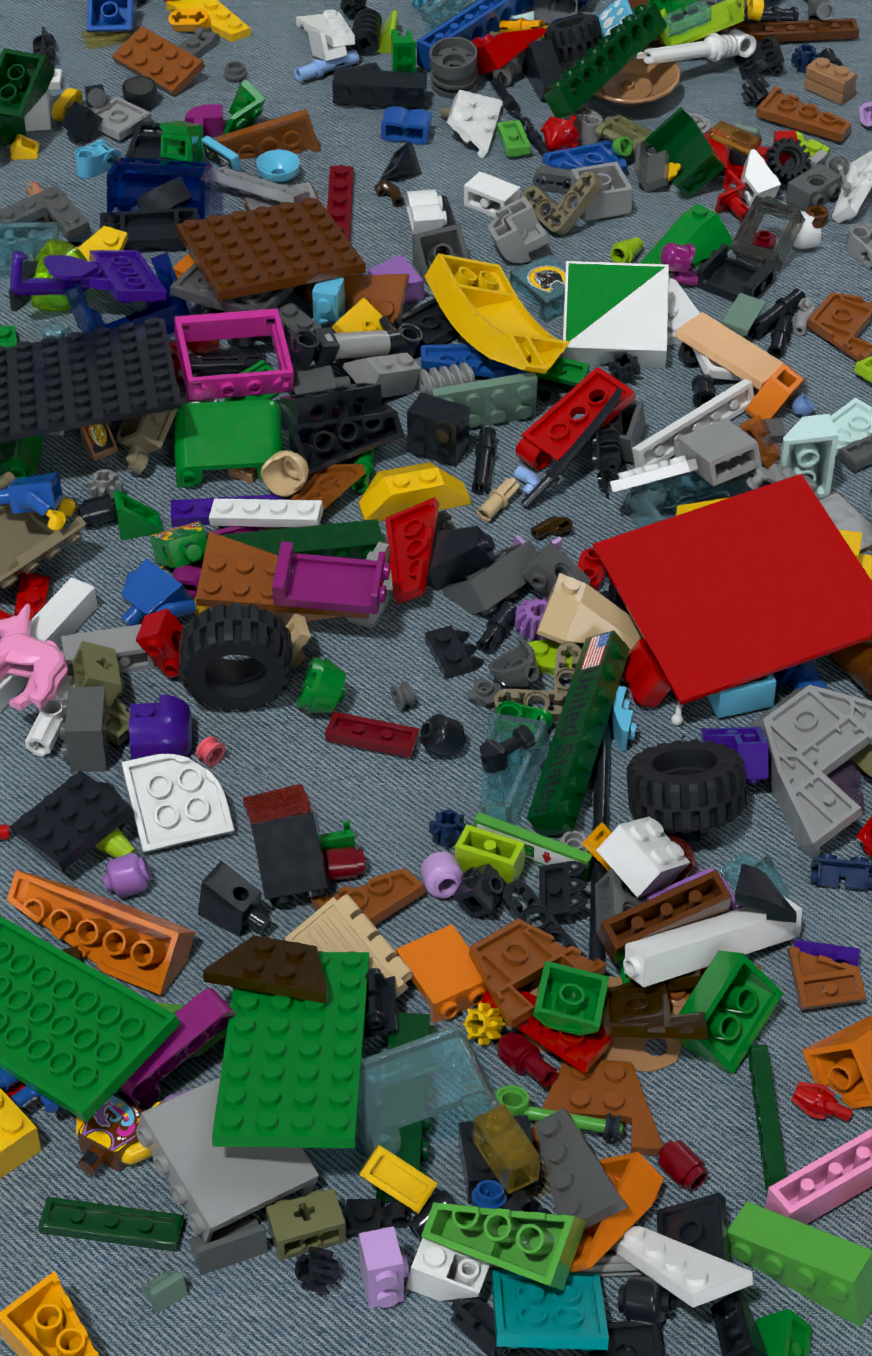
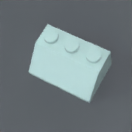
[780,414,839,498]

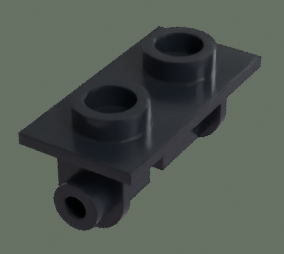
[33,26,57,69]
[364,968,397,1038]
[450,1296,516,1356]

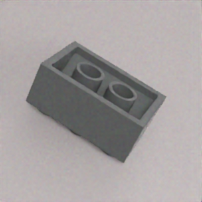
[441,540,537,615]

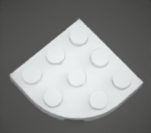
[121,754,234,854]

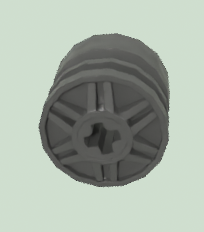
[429,37,478,99]

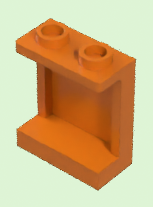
[396,924,487,1023]

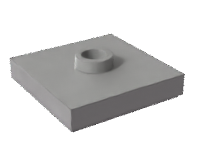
[94,97,152,141]

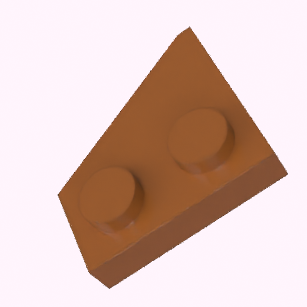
[787,947,866,1011]

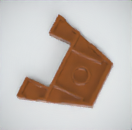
[807,292,872,362]
[469,918,607,1029]
[530,1060,662,1157]

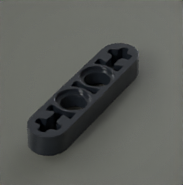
[503,881,586,957]

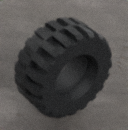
[179,603,293,712]
[626,740,747,834]

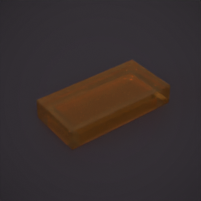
[708,120,762,155]

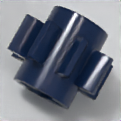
[791,44,820,73]
[429,809,468,848]

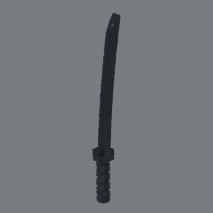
[521,388,623,510]

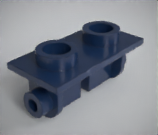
[810,854,872,891]

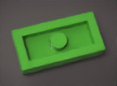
[497,120,531,157]

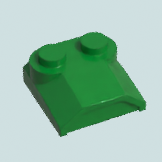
[533,961,609,1036]

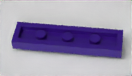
[171,494,280,527]

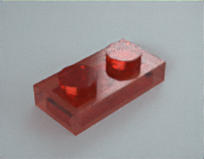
[243,783,311,828]

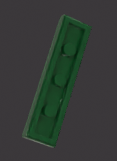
[38,1197,185,1252]

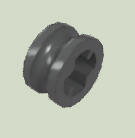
[391,681,415,711]

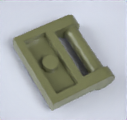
[595,114,652,156]

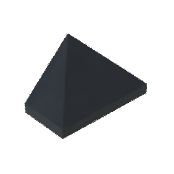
[380,141,422,181]

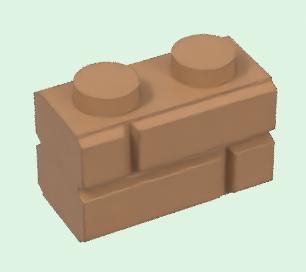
[804,57,857,105]

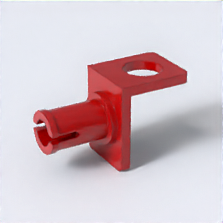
[714,170,753,222]

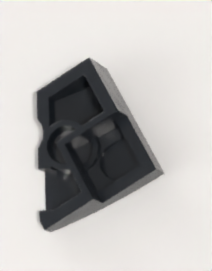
[734,864,797,923]

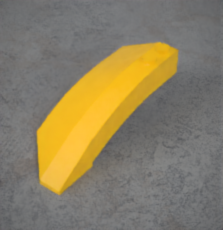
[424,253,570,374]

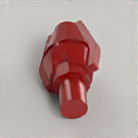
[791,1082,852,1122]

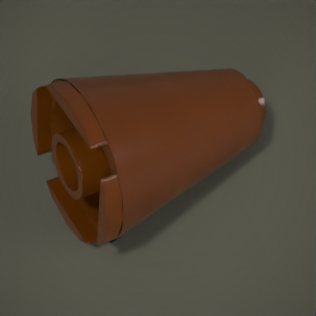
[829,639,872,697]

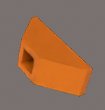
[744,363,807,419]

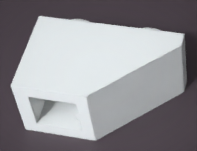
[741,149,781,208]
[405,1238,490,1301]

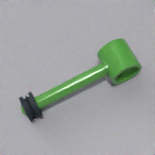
[493,1085,623,1143]

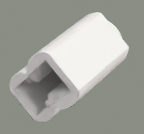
[406,189,447,234]

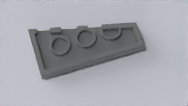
[535,1108,629,1230]

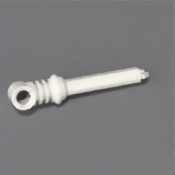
[637,29,756,65]

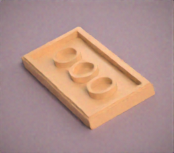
[675,312,783,390]

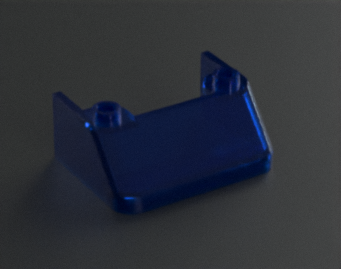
[107,157,212,219]
[64,252,190,335]

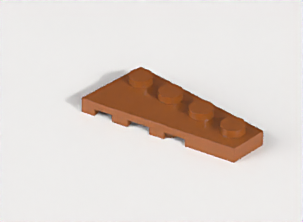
[756,86,852,142]
[217,109,321,160]
[302,274,410,323]
[265,464,366,530]

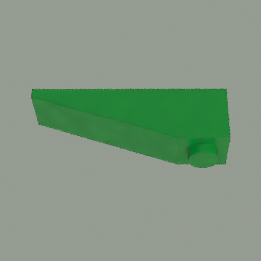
[639,203,735,273]

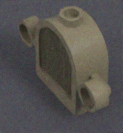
[117,387,179,475]

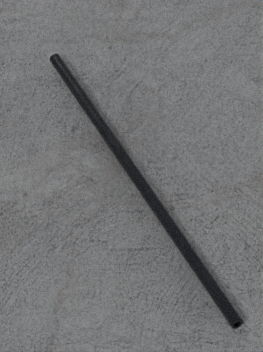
[588,591,613,975]

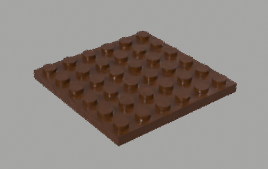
[176,198,366,301]

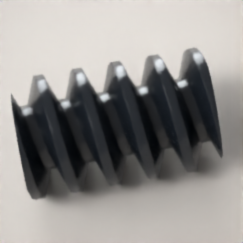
[351,8,382,56]

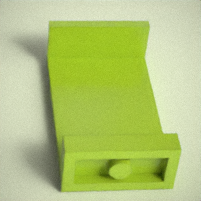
[658,0,744,46]

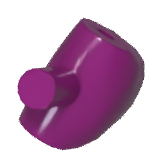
[173,560,203,597]

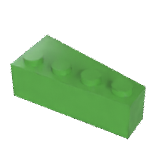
[421,1202,587,1290]
[728,1202,872,1328]

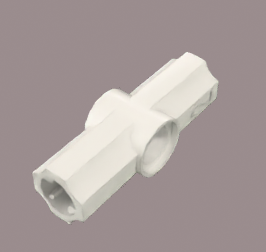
[25,675,75,757]

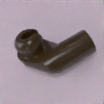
[374,179,404,207]
[530,516,573,540]

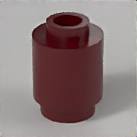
[324,847,365,881]
[657,1140,709,1192]

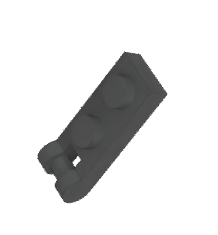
[178,27,220,58]

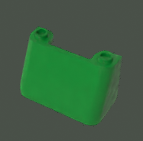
[173,399,283,488]

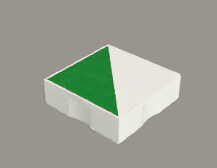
[562,261,669,368]

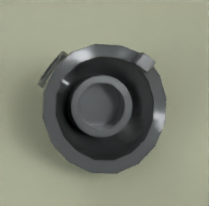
[488,636,540,689]

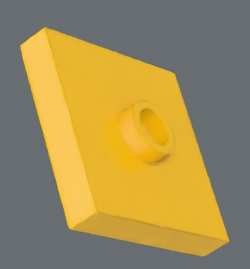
[331,298,395,359]

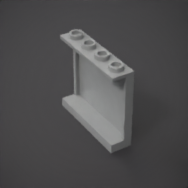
[136,1077,319,1244]

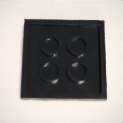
[9,770,135,871]

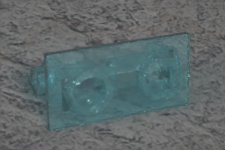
[663,0,711,37]

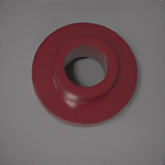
[752,230,776,252]

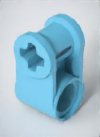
[75,139,121,179]

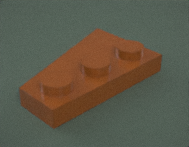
[311,868,425,926]

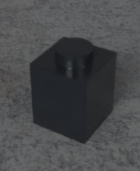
[61,101,103,143]

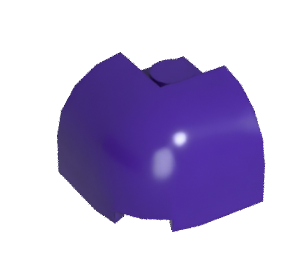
[129,694,193,760]

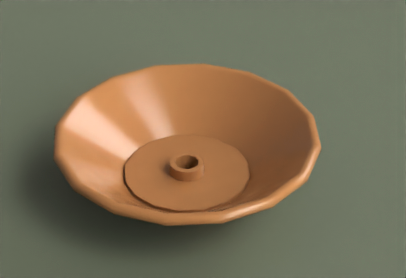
[594,46,681,108]

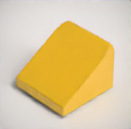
[9,134,39,160]

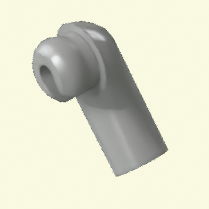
[793,298,815,336]

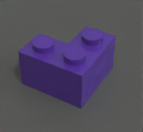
[700,727,768,783]

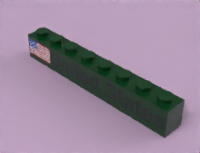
[526,630,630,837]

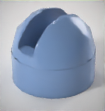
[792,394,815,417]

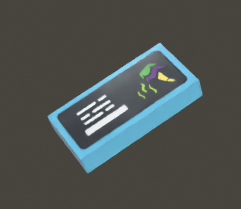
[201,136,242,172]

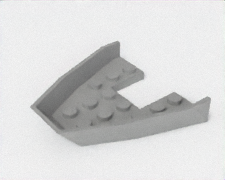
[750,685,872,859]

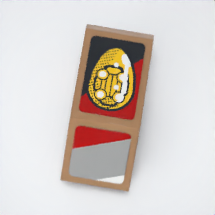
[79,422,118,461]

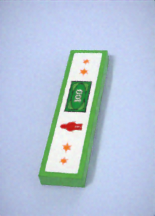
[474,812,592,882]

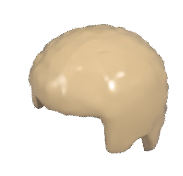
[261,450,309,497]

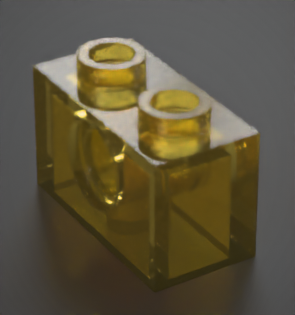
[473,1104,540,1194]

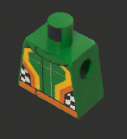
[150,521,207,568]

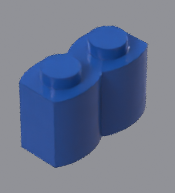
[381,106,432,145]

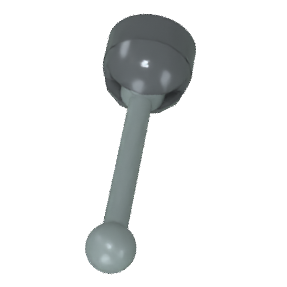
[829,156,852,191]

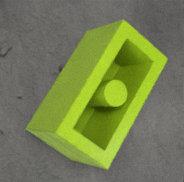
[455,824,525,884]

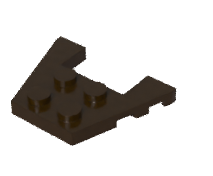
[603,969,708,1040]

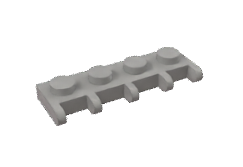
[209,166,310,203]

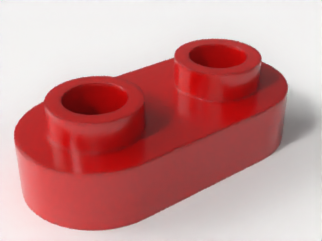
[577,548,606,592]

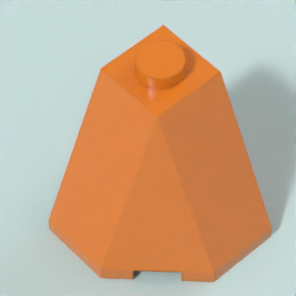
[802,1015,872,1109]

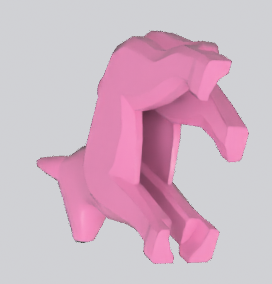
[0,604,69,710]

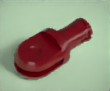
[497,1033,558,1087]

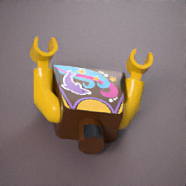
[75,1095,163,1175]

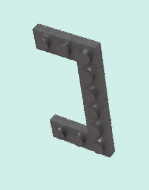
[0,184,91,239]

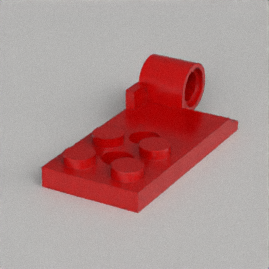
[515,367,636,471]

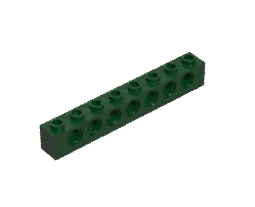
[543,3,668,118]

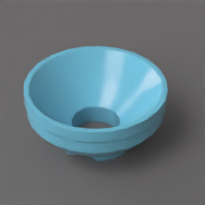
[256,149,300,185]

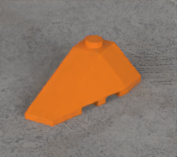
[569,1152,664,1272]

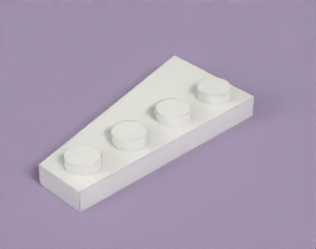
[296,10,355,47]
[832,151,872,224]
[667,273,700,345]
[610,1226,753,1308]

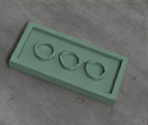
[431,372,538,428]

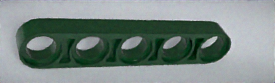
[748,1045,786,1191]

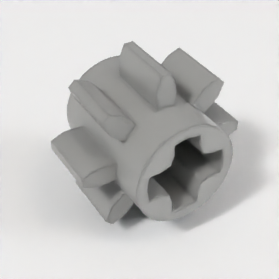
[87,469,122,498]

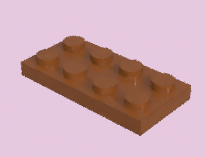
[112,26,205,98]

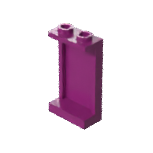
[272,541,390,614]

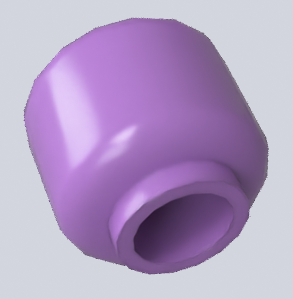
[102,853,152,898]

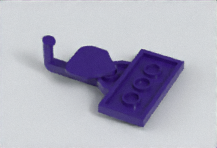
[10,250,167,303]

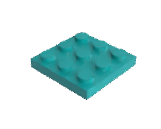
[491,1269,609,1351]

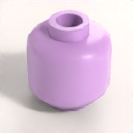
[420,852,463,898]

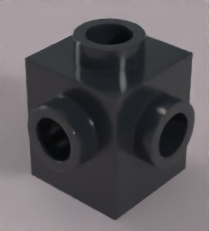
[452,864,507,919]

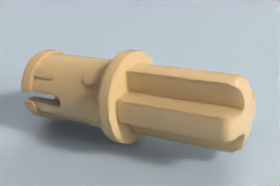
[476,478,520,522]

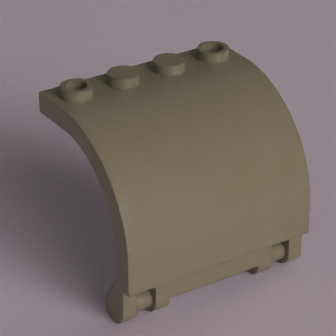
[0,472,87,589]

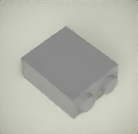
[678,418,762,486]

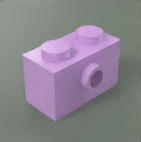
[359,1226,409,1308]

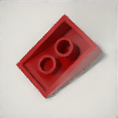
[471,28,547,75]

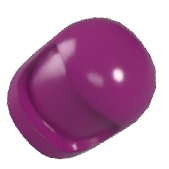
[660,242,698,286]

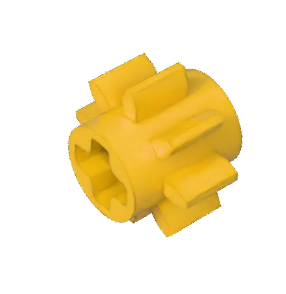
[463,1003,506,1045]

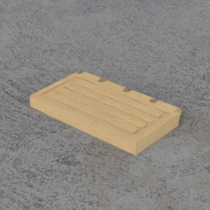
[284,895,413,998]

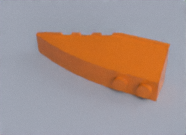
[6,870,196,995]

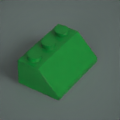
[678,950,784,1074]

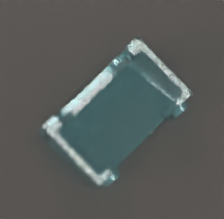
[356,1028,502,1157]

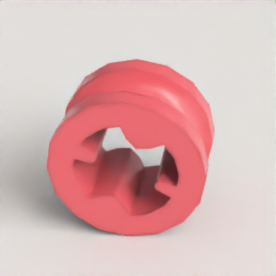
[196,736,226,767]

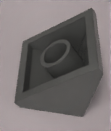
[412,224,469,284]

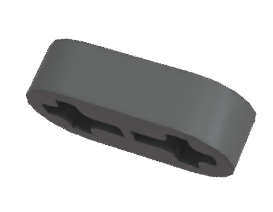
[532,166,571,194]

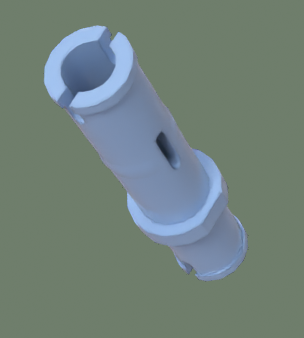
[294,49,359,82]

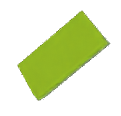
[377,10,398,54]

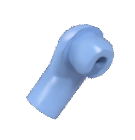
[514,465,541,495]

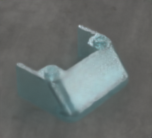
[625,470,753,528]

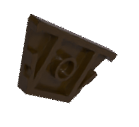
[203,935,328,1004]

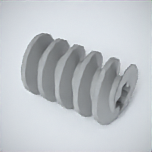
[418,362,475,395]

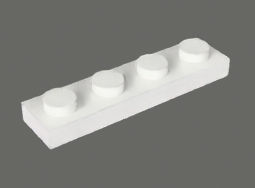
[209,499,324,527]

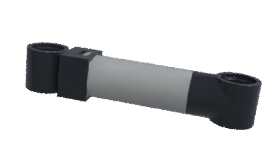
[289,316,423,367]

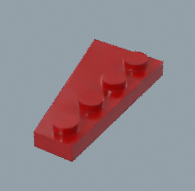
[385,497,439,604]
[482,989,614,1074]

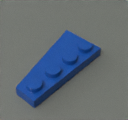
[421,344,527,378]

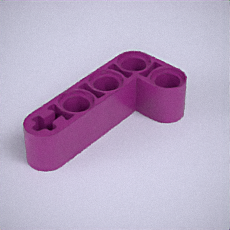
[119,988,235,1110]

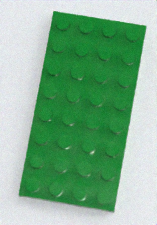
[0,916,181,1122]
[212,951,370,1148]

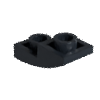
[135,176,192,211]

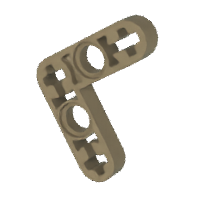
[522,171,602,236]
[494,643,582,722]

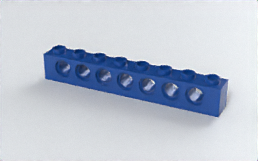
[416,0,534,71]

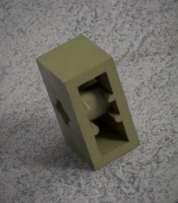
[71,641,123,708]
[266,1188,347,1261]

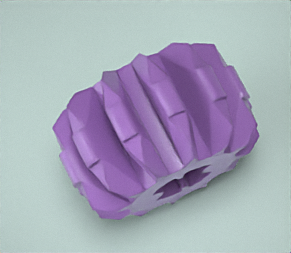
[515,596,548,641]

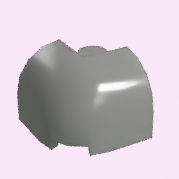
[487,196,550,264]

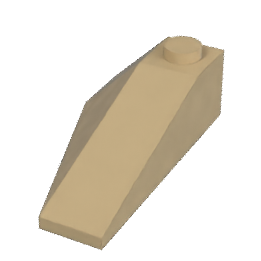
[536,573,644,650]

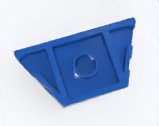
[542,140,627,174]

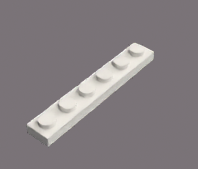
[632,379,754,468]

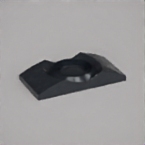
[118,122,176,185]
[100,207,199,252]

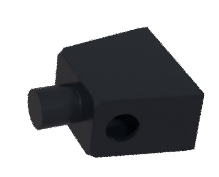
[198,861,272,936]

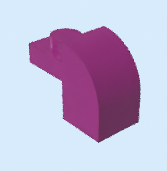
[185,104,224,138]

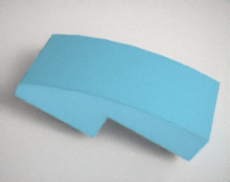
[611,686,637,752]

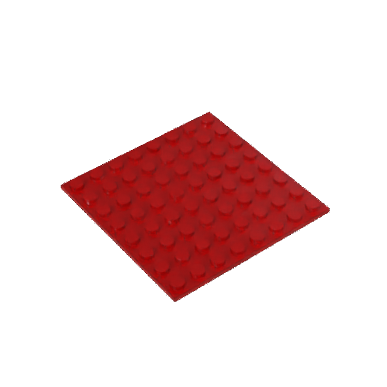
[592,474,872,705]

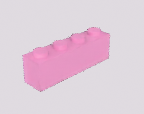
[765,1129,872,1224]

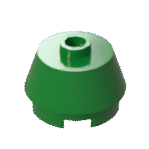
[296,657,347,713]

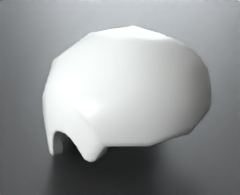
[786,211,821,249]

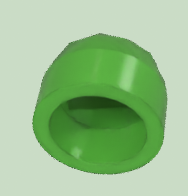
[612,137,633,156]

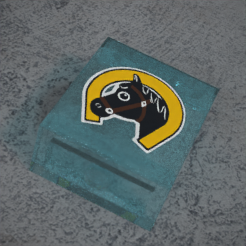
[510,254,566,322]

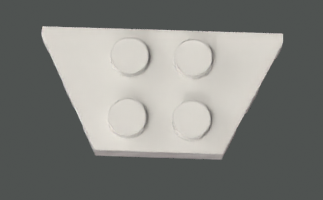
[447,90,503,158]

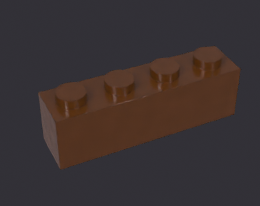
[599,870,732,964]

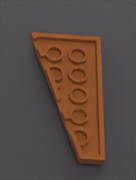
[195,531,369,619]

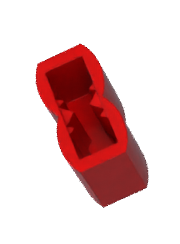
[622,639,671,708]

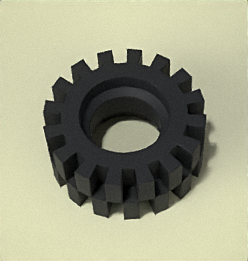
[764,137,811,185]

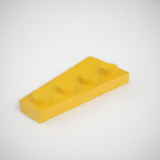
[166,0,251,42]

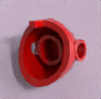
[540,115,581,152]

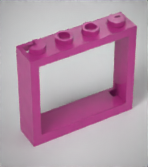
[174,309,294,401]

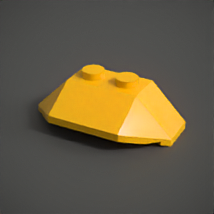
[358,462,471,522]

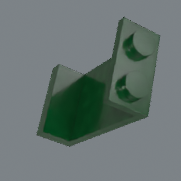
[646,107,725,199]

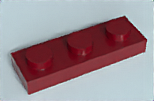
[325,712,420,758]

